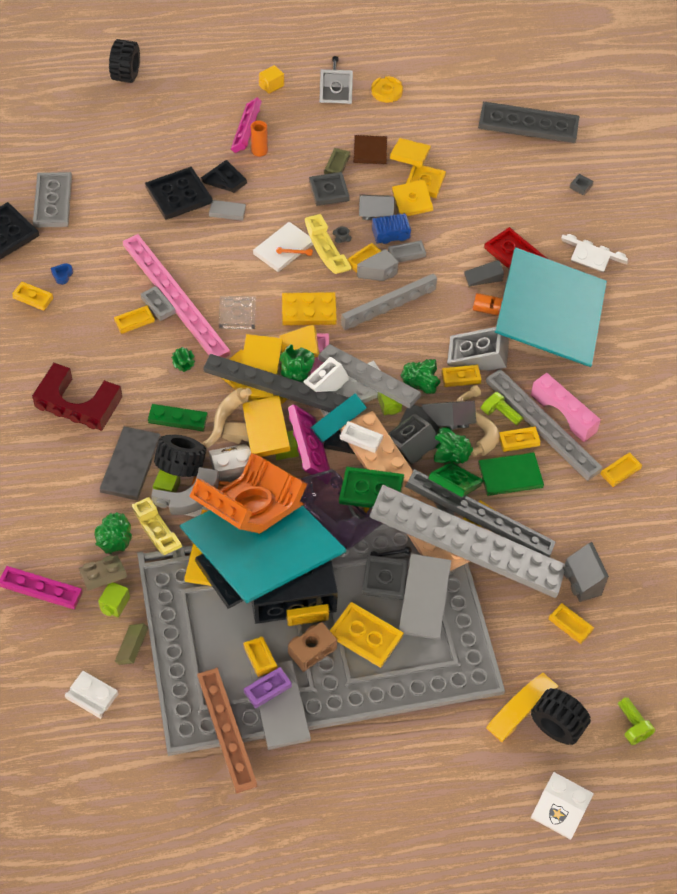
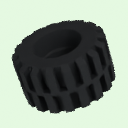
[109,39,140,83]
[154,435,207,477]
[531,688,591,745]

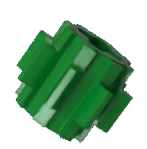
[171,347,195,372]

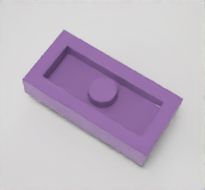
[244,667,292,709]

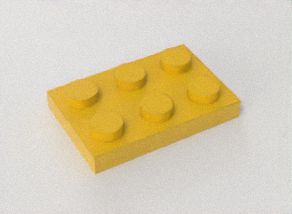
[282,292,337,325]
[330,602,404,668]

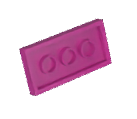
[288,404,333,483]

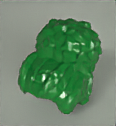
[279,344,315,383]
[400,359,440,394]
[434,428,473,464]
[94,512,132,554]

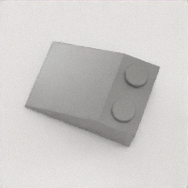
[447,327,509,371]

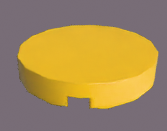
[371,76,403,103]

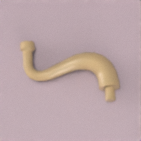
[456,385,499,457]
[202,388,252,449]

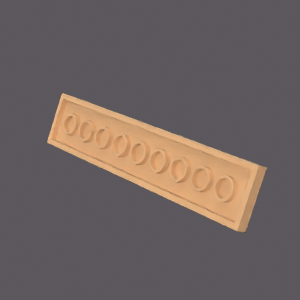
[339,411,470,571]

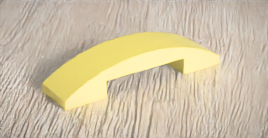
[305,214,351,274]
[131,497,182,555]

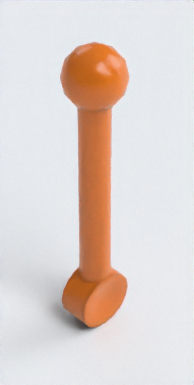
[276,247,313,256]

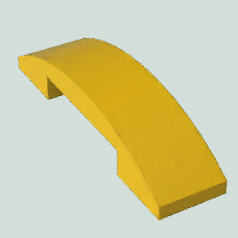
[486,673,559,742]

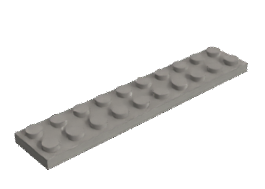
[369,485,565,598]

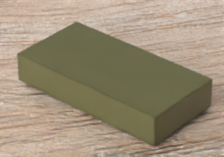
[324,148,350,175]
[115,623,148,665]

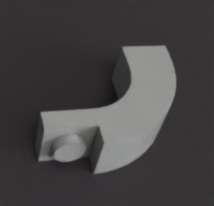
[151,467,220,515]

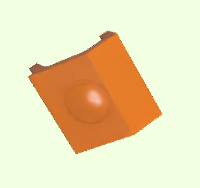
[189,453,307,534]

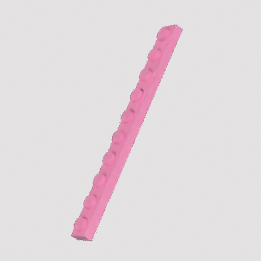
[123,234,230,358]

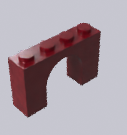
[32,362,123,431]

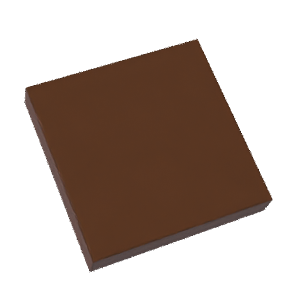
[353,135,387,164]

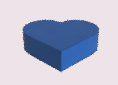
[50,263,73,285]

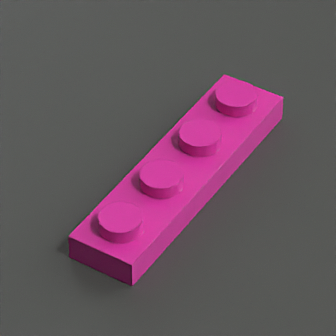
[231,97,262,153]
[0,566,83,610]

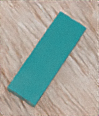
[310,393,367,443]

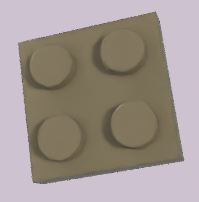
[79,555,127,590]

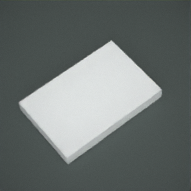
[253,222,313,272]

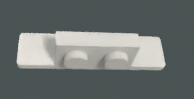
[561,234,628,273]

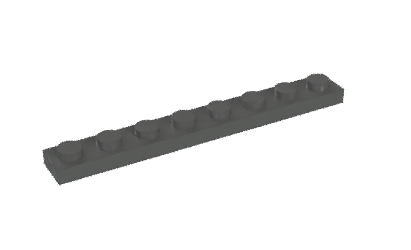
[203,354,349,412]
[405,469,556,557]

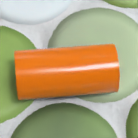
[251,120,268,157]
[473,293,503,316]

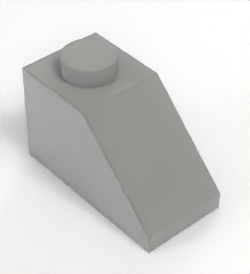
[357,249,398,281]

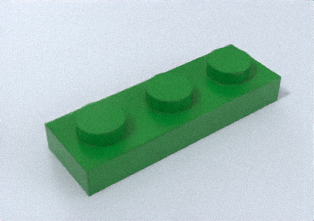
[148,404,208,432]

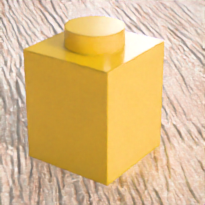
[259,65,284,94]

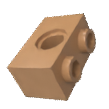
[288,622,337,672]

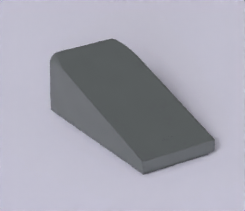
[464,260,504,286]

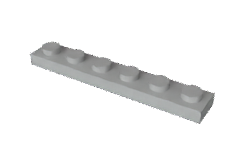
[341,273,437,330]
[318,344,421,408]

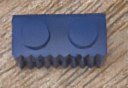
[372,213,411,244]

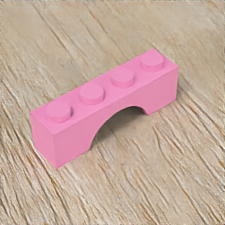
[531,373,601,442]

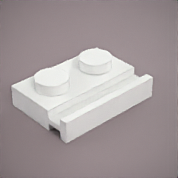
[65,671,118,719]

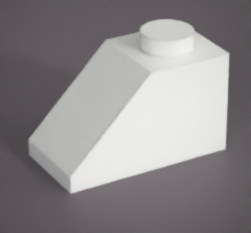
[303,357,350,392]

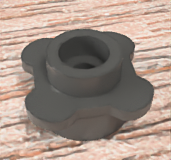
[333,226,352,243]

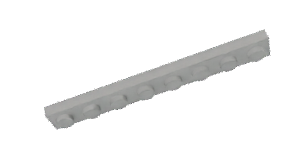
[486,369,603,481]

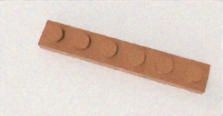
[197,668,257,794]

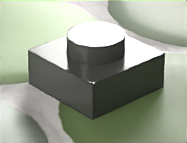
[570,174,594,195]

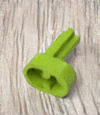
[480,391,524,425]
[618,697,656,745]

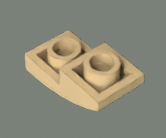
[221,422,249,444]

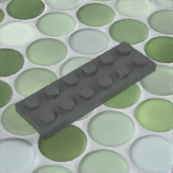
[478,101,580,143]

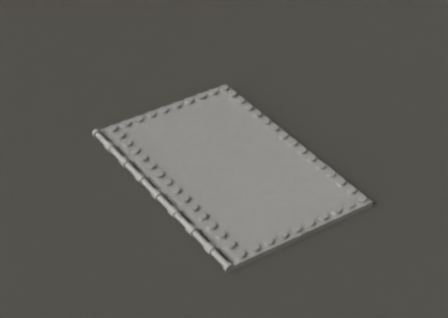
[137,505,505,756]

